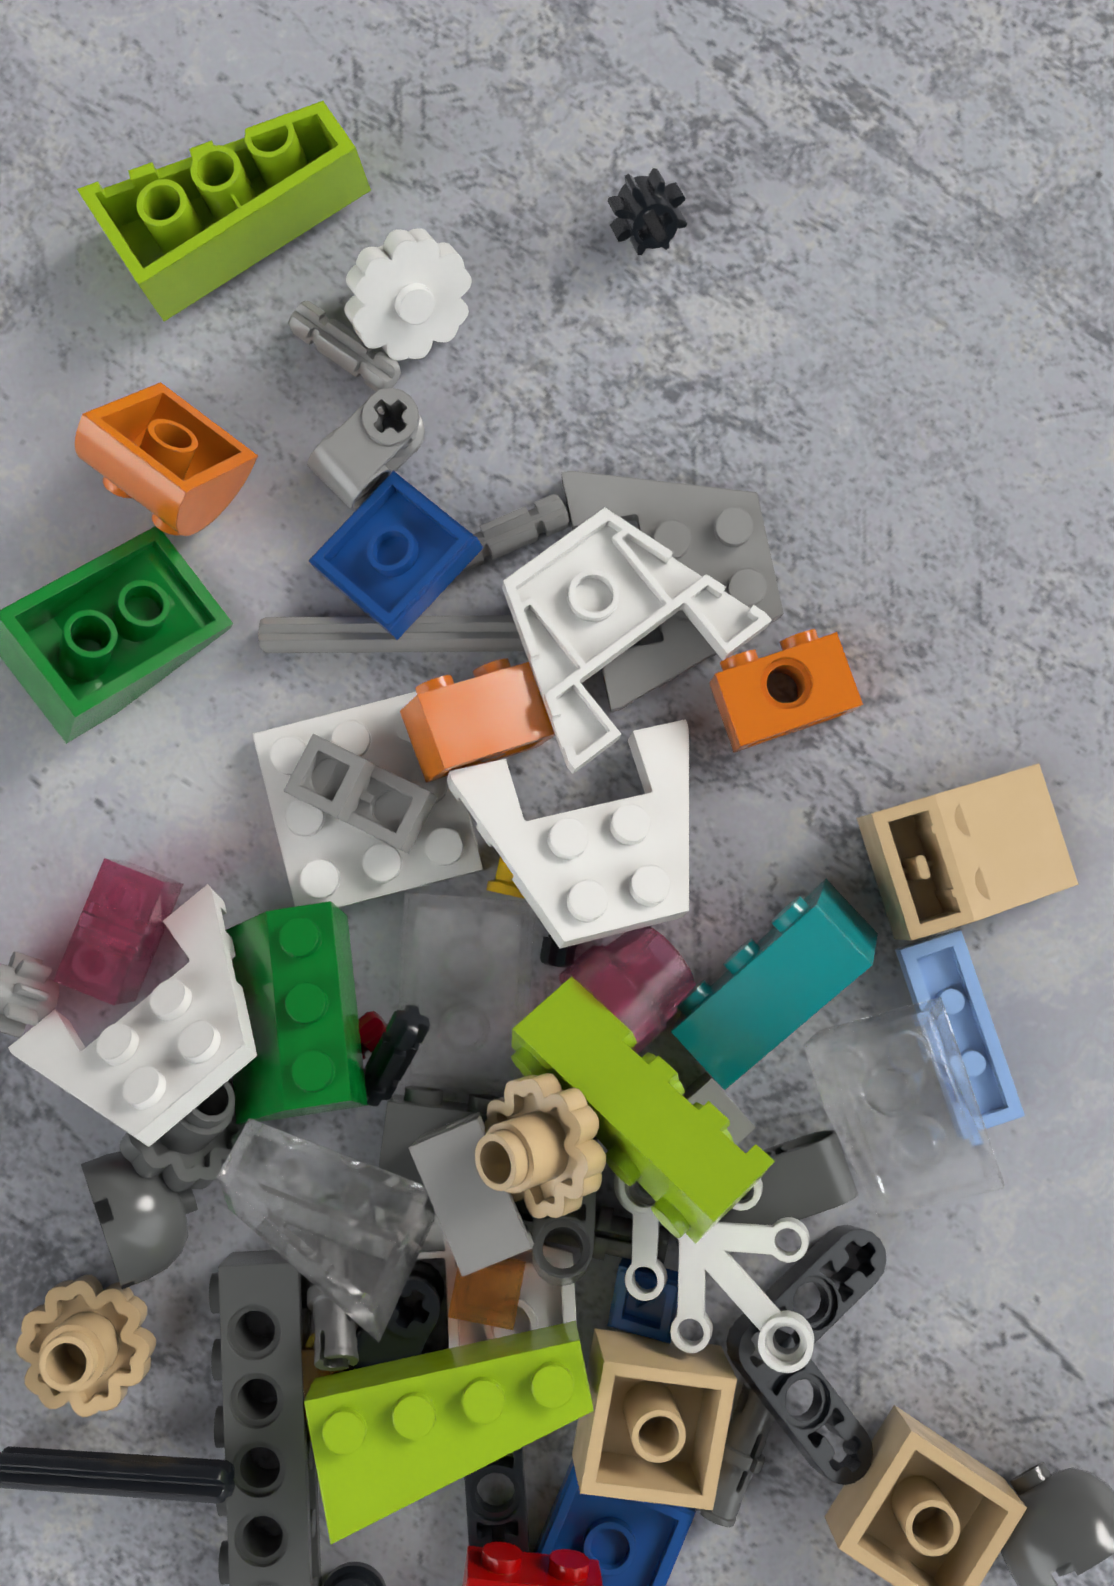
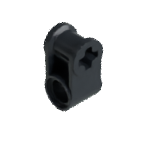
[343,1260,445,1372]

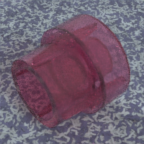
[559,926,696,1054]

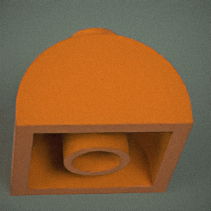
[75,382,258,536]

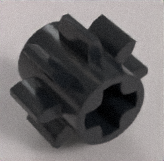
[607,168,687,256]

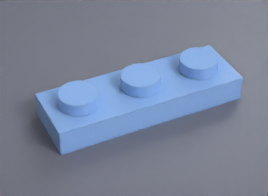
[895,930,1025,1136]

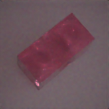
[53,858,184,1005]

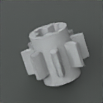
[0,952,59,1038]

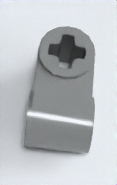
[307,388,425,511]

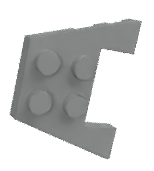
[561,471,784,712]

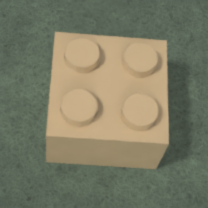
[572,1328,737,1510]
[824,1405,1027,1586]

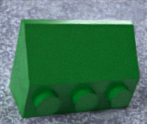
[225,901,367,1125]

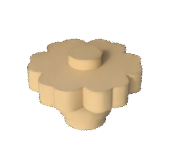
[475,1073,606,1219]
[16,1275,156,1417]

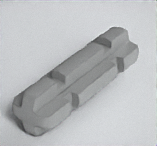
[288,301,401,392]
[463,494,569,571]

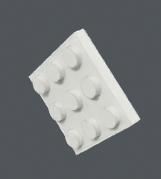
[253,692,484,908]

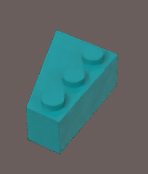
[671,879,878,1090]

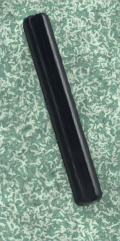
[0,1446,235,1504]

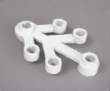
[614,1174,814,1373]

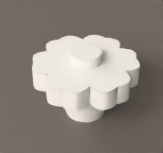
[344,228,472,361]

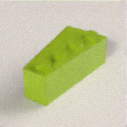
[77,101,371,322]
[511,976,775,1244]
[304,1320,594,1544]

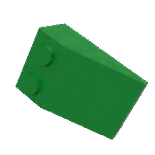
[0,526,233,744]

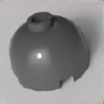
[81,1151,198,1289]
[1001,1462,1114,1586]

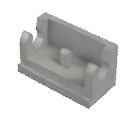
[408,1112,534,1277]

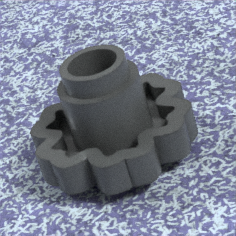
[119,1079,251,1192]

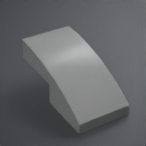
[284,734,438,854]

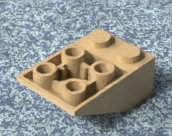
[857,763,1079,941]

